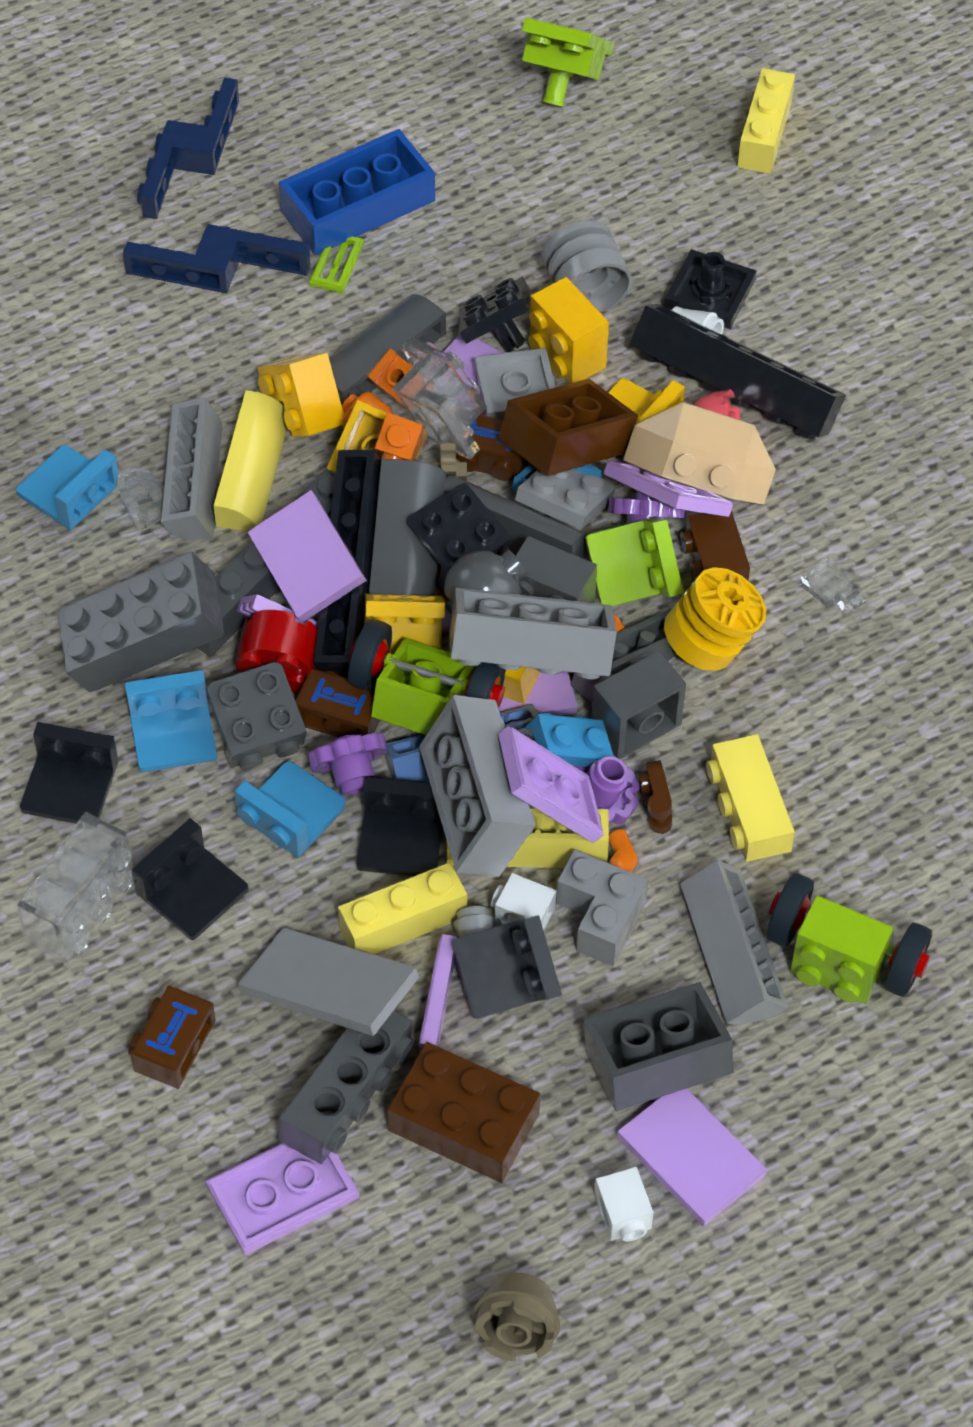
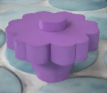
[608,492,685,524]
[308,733,388,796]
[574,756,640,825]

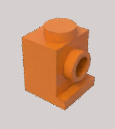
[367,348,432,412]

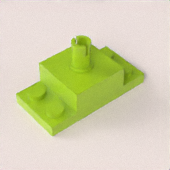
[522,17,614,107]

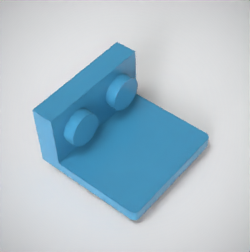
[16,445,120,531]
[125,670,217,773]

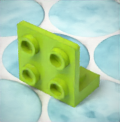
[585,516,684,606]

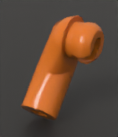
[609,829,638,873]

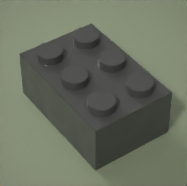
[583,982,734,1111]

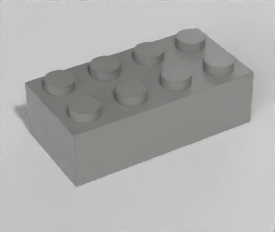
[449,587,617,679]
[419,695,535,877]

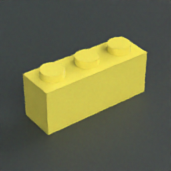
[738,68,795,174]
[706,734,795,862]
[338,862,467,955]

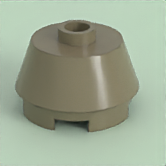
[472,1272,560,1361]

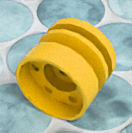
[664,567,766,671]

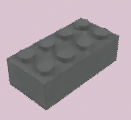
[58,551,225,692]

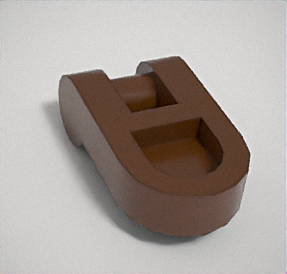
[638,760,673,834]

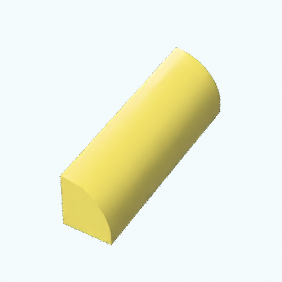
[214,390,287,531]
[447,808,609,868]

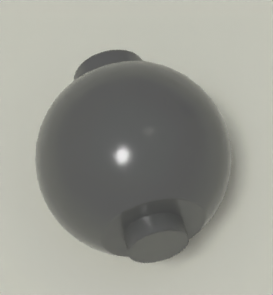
[444,549,528,615]

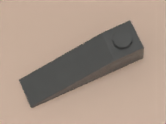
[571,609,677,703]

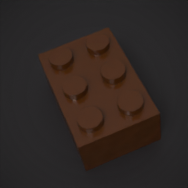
[499,379,638,476]
[387,1042,540,1183]

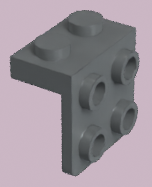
[207,662,307,770]

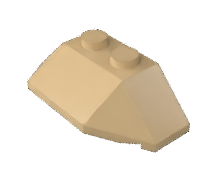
[623,402,776,505]

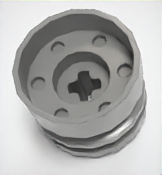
[542,220,632,312]

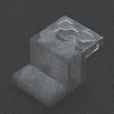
[392,337,487,459]

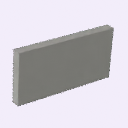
[238,928,419,1036]

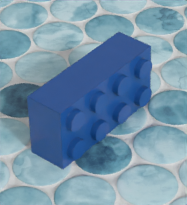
[279,129,435,255]

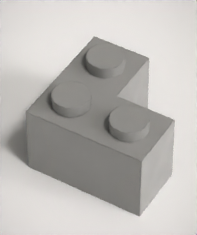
[556,849,649,967]

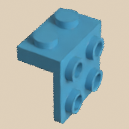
[234,762,346,858]

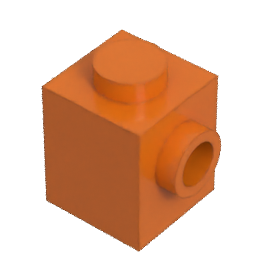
[375,412,426,461]

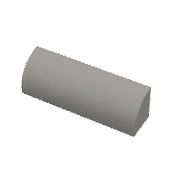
[161,397,223,541]
[680,860,789,1025]

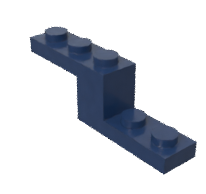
[137,77,239,219]
[123,224,311,294]

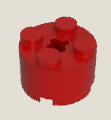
[235,610,318,693]

